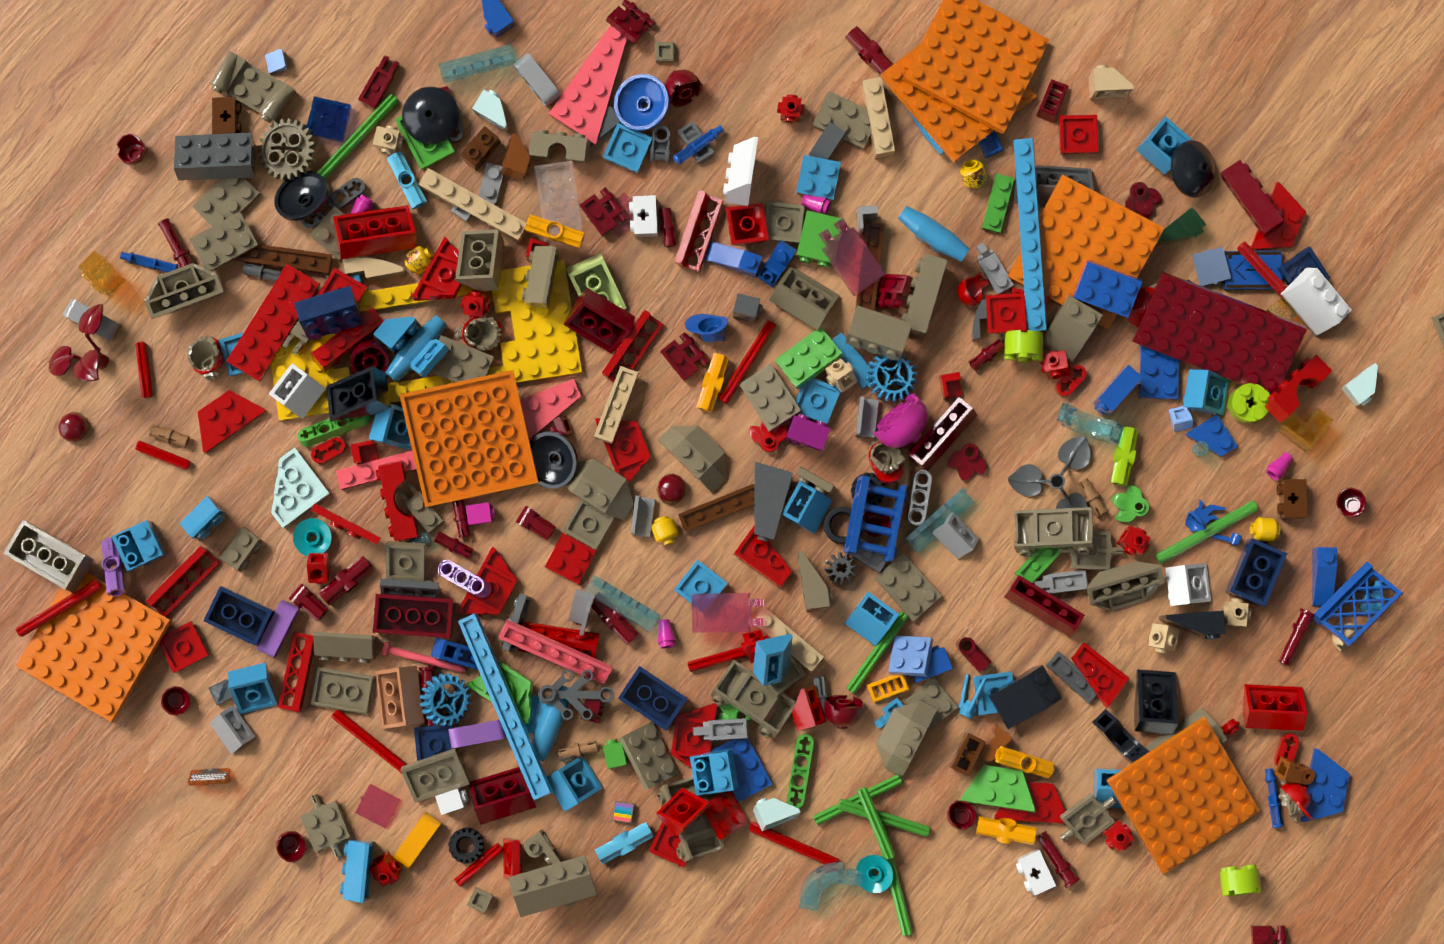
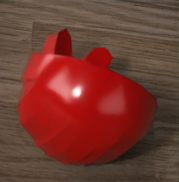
[957,272,988,306]

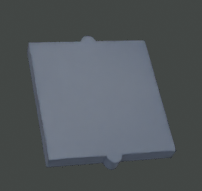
[1192,247,1231,287]

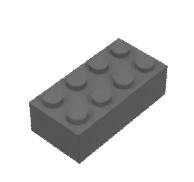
[174,133,256,181]

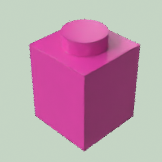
[466,502,496,526]

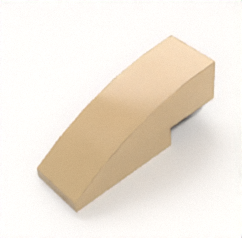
[343,258,406,281]

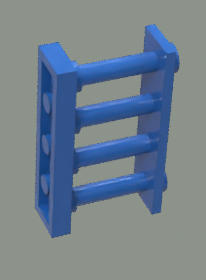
[843,476,908,562]

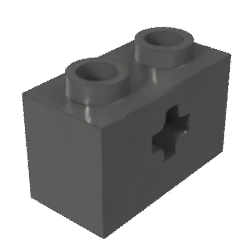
[733,293,763,323]

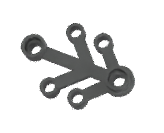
[538,670,614,721]

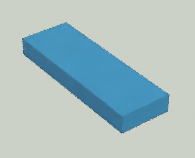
[832,332,878,389]

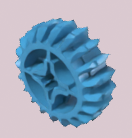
[866,354,918,402]
[419,673,472,726]

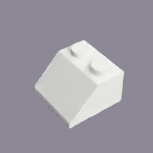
[1166,563,1211,606]

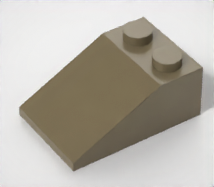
[1043,294,1103,362]
[797,551,833,611]

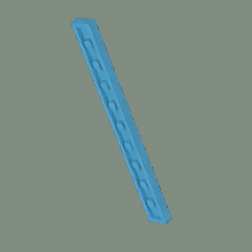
[1014,138,1047,331]
[458,613,553,800]

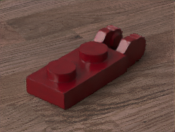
[358,55,399,109]

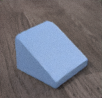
[265,49,288,74]
[1169,406,1193,432]

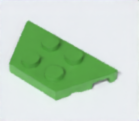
[466,661,533,724]
[960,765,1036,813]

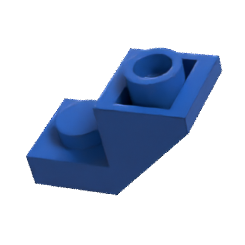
[757,240,797,287]

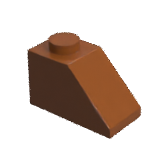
[500,133,531,181]

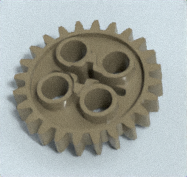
[257,118,317,181]

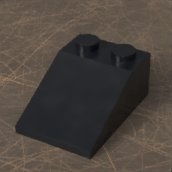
[326,366,390,421]
[1159,610,1226,639]
[989,665,1062,729]
[1134,669,1178,734]

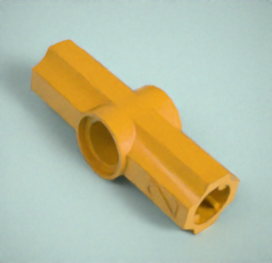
[525,214,585,249]
[697,353,729,413]
[995,746,1054,778]
[976,816,1037,845]

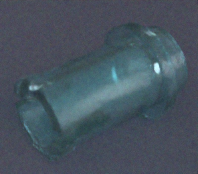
[1192,441,1209,456]
[405,532,431,546]

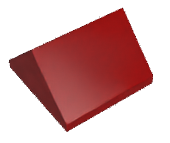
[725,203,769,247]
[656,788,710,836]

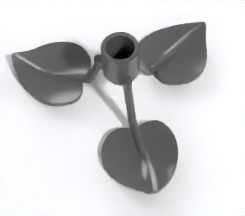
[1008,436,1091,509]

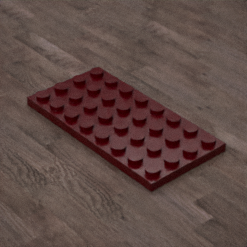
[1132,271,1307,395]

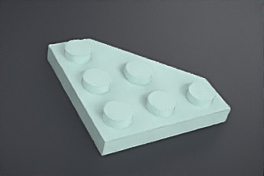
[271,447,330,528]

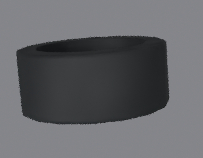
[824,507,852,544]

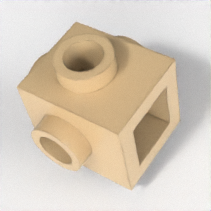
[373,126,404,155]
[825,358,857,393]
[1222,598,1251,627]
[1148,623,1179,654]

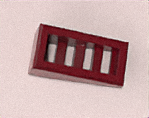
[1036,79,1069,123]

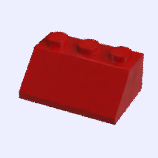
[1243,684,1308,731]

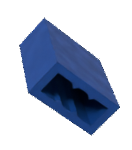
[1093,365,1143,416]

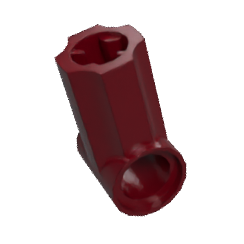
[515,506,556,541]
[289,583,328,621]
[956,637,991,673]

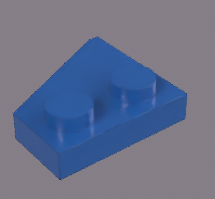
[1185,414,1238,457]

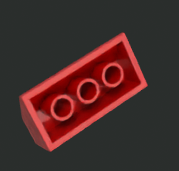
[333,205,417,260]

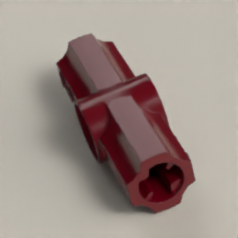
[845,26,893,75]
[319,556,374,606]
[592,592,639,645]

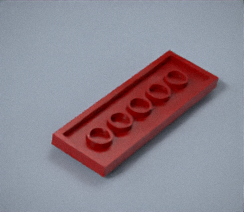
[226,264,321,382]

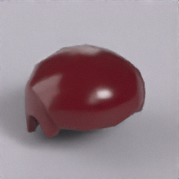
[117,134,146,165]
[58,412,88,442]
[657,473,687,505]
[1336,487,1367,518]
[862,506,891,537]
[161,686,191,716]
[947,800,977,830]
[276,831,307,862]

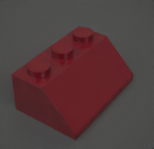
[563,288,635,354]
[470,767,536,825]

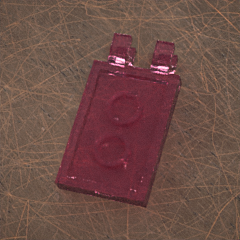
[818,218,885,296]
[692,593,764,633]

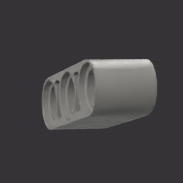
[513,53,561,107]
[62,298,120,341]
[907,470,932,526]

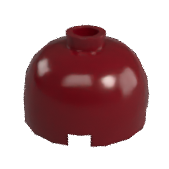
[664,69,703,107]
[350,340,389,373]
[824,695,863,729]

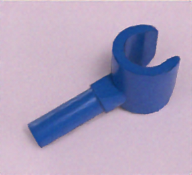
[1213,533,1242,546]

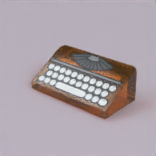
[188,768,230,786]

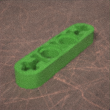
[298,415,371,447]
[787,734,814,808]

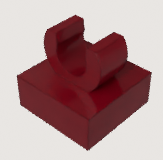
[548,416,574,437]

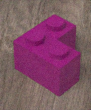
[785,414,830,452]

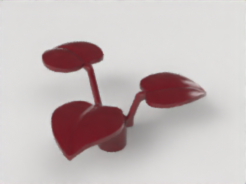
[49,304,109,381]

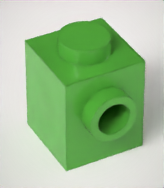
[603,739,627,769]

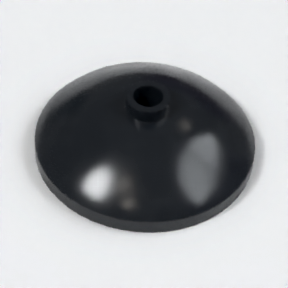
[402,87,459,144]
[1171,140,1215,198]
[274,171,329,221]
[530,431,578,489]

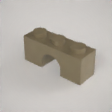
[529,130,591,163]

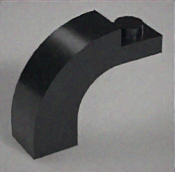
[1092,709,1149,764]

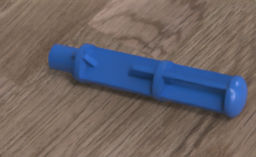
[673,125,724,165]
[120,252,179,272]
[1265,768,1284,829]

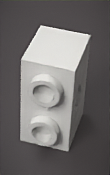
[629,195,658,237]
[435,787,469,815]
[1015,849,1056,895]

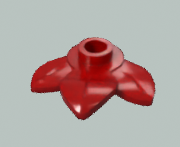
[749,421,788,452]

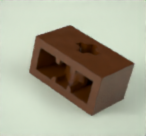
[212,97,242,134]
[460,125,501,171]
[1276,479,1308,519]
[949,732,986,776]

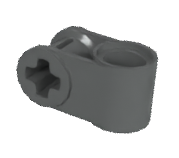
[650,126,670,164]

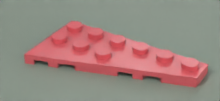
[549,25,628,146]
[520,379,581,440]

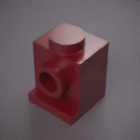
[580,699,604,724]

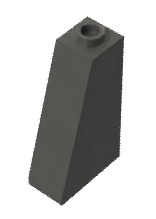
[754,462,793,542]

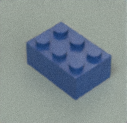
[1073,260,1142,318]

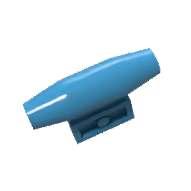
[898,206,970,262]
[385,315,449,383]
[524,686,569,762]

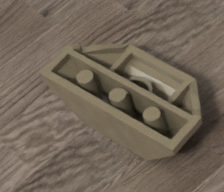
[145,263,224,319]
[658,425,726,493]
[565,459,634,520]
[1087,561,1164,611]
[876,700,937,777]

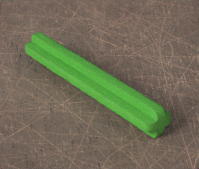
[857,787,895,860]

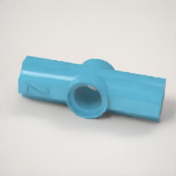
[387,151,427,210]
[595,822,654,864]

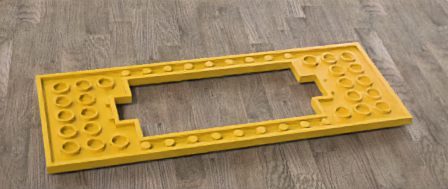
[271,260,582,421]

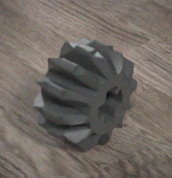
[825,552,858,585]

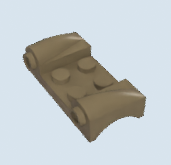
[210,51,297,123]
[1014,507,1094,557]
[711,660,796,738]
[657,776,725,862]
[524,830,577,907]

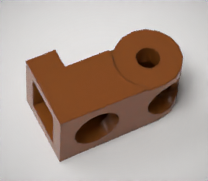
[979,725,1012,761]
[1275,757,1315,785]

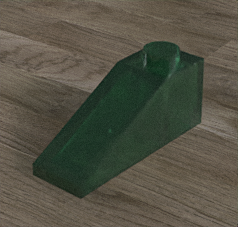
[1155,207,1207,246]

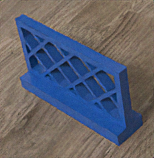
[1314,562,1403,647]

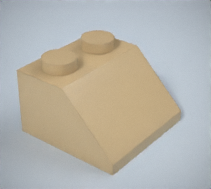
[1088,65,1134,99]

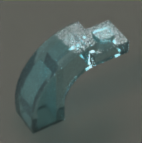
[1057,403,1124,445]
[798,862,862,911]

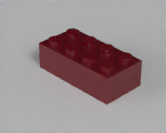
[373,594,455,639]

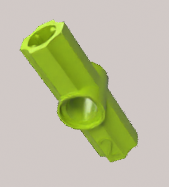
[1110,426,1139,486]

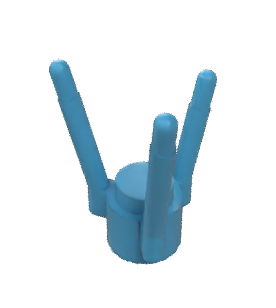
[958,674,987,719]

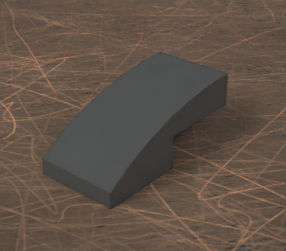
[677,121,715,165]
[808,122,846,159]
[971,300,987,341]

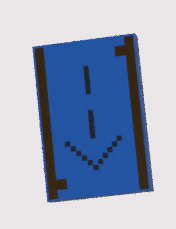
[1224,251,1282,290]

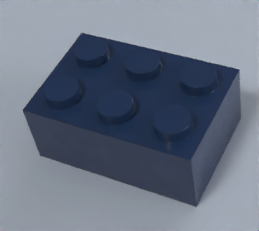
[295,286,364,340]
[1225,538,1288,607]
[203,586,275,646]
[618,666,688,730]

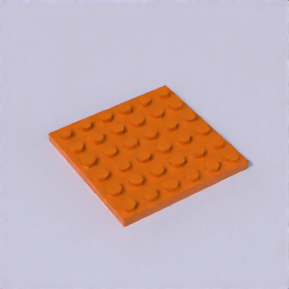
[902,0,1050,134]
[880,44,1037,163]
[1008,174,1164,329]
[400,370,538,507]
[16,572,172,723]
[1106,717,1260,875]

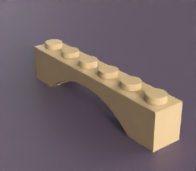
[419,168,527,244]

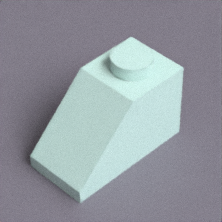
[472,90,508,132]
[1341,363,1378,406]
[753,798,800,831]

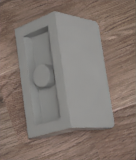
[856,206,878,236]
[855,396,879,439]
[631,496,655,537]
[933,512,979,559]
[569,589,595,636]
[210,706,256,754]

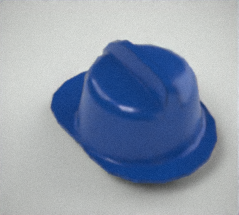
[685,314,729,343]

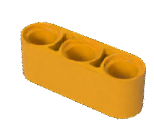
[393,812,442,869]

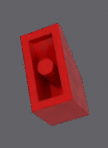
[792,685,826,731]

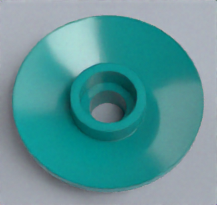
[293,518,332,556]
[855,854,894,893]

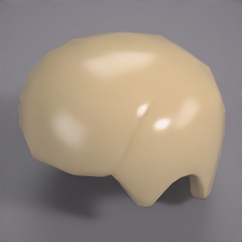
[1332,623,1359,652]

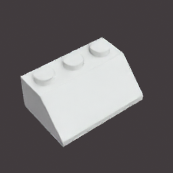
[723,137,758,206]
[1281,268,1352,336]

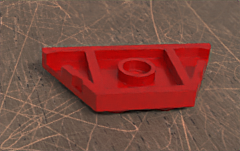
[1250,182,1306,250]
[412,237,462,301]
[198,390,267,454]
[595,418,651,483]
[311,503,381,545]
[457,547,518,615]
[671,703,717,769]
[994,782,1065,823]

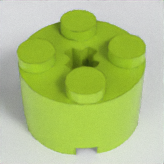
[1004,330,1043,363]
[1228,383,1269,424]
[1219,865,1262,896]

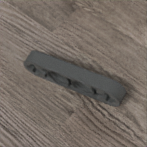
[301,178,366,229]

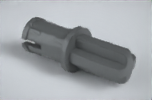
[243,262,281,282]
[814,676,829,715]

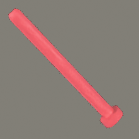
[382,642,466,673]

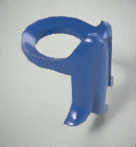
[1185,499,1226,531]

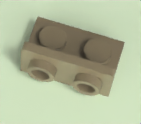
[220,527,262,572]

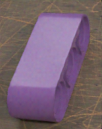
[438,560,492,598]
[257,600,300,658]
[448,720,506,748]

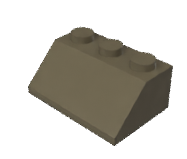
[455,229,504,291]
[522,246,559,309]
[769,266,840,330]
[845,305,912,361]
[313,632,377,663]

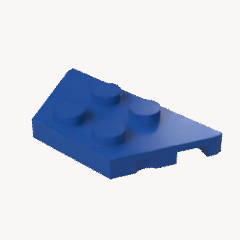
[1300,748,1350,822]

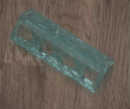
[439,44,516,83]
[904,487,975,553]
[585,575,660,632]

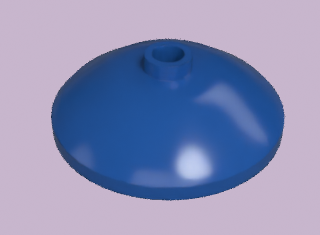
[614,74,670,131]

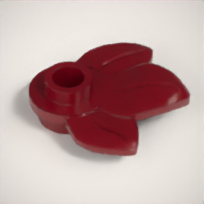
[1125,182,1162,219]
[947,443,986,481]

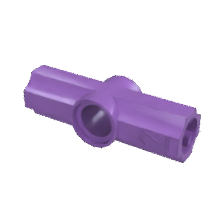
[101,537,125,597]

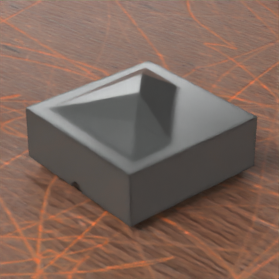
[208,679,233,705]

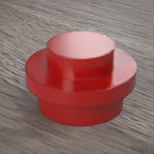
[1221,718,1240,736]

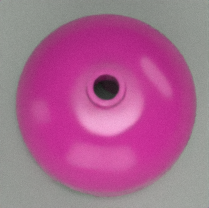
[873,393,928,448]

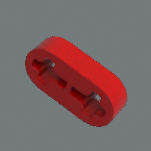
[1055,365,1086,397]
[311,437,346,464]
[1274,734,1299,767]

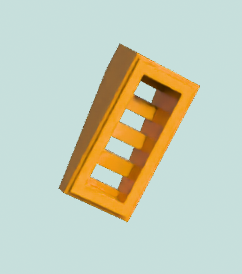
[867,675,911,703]

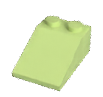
[566,252,626,309]

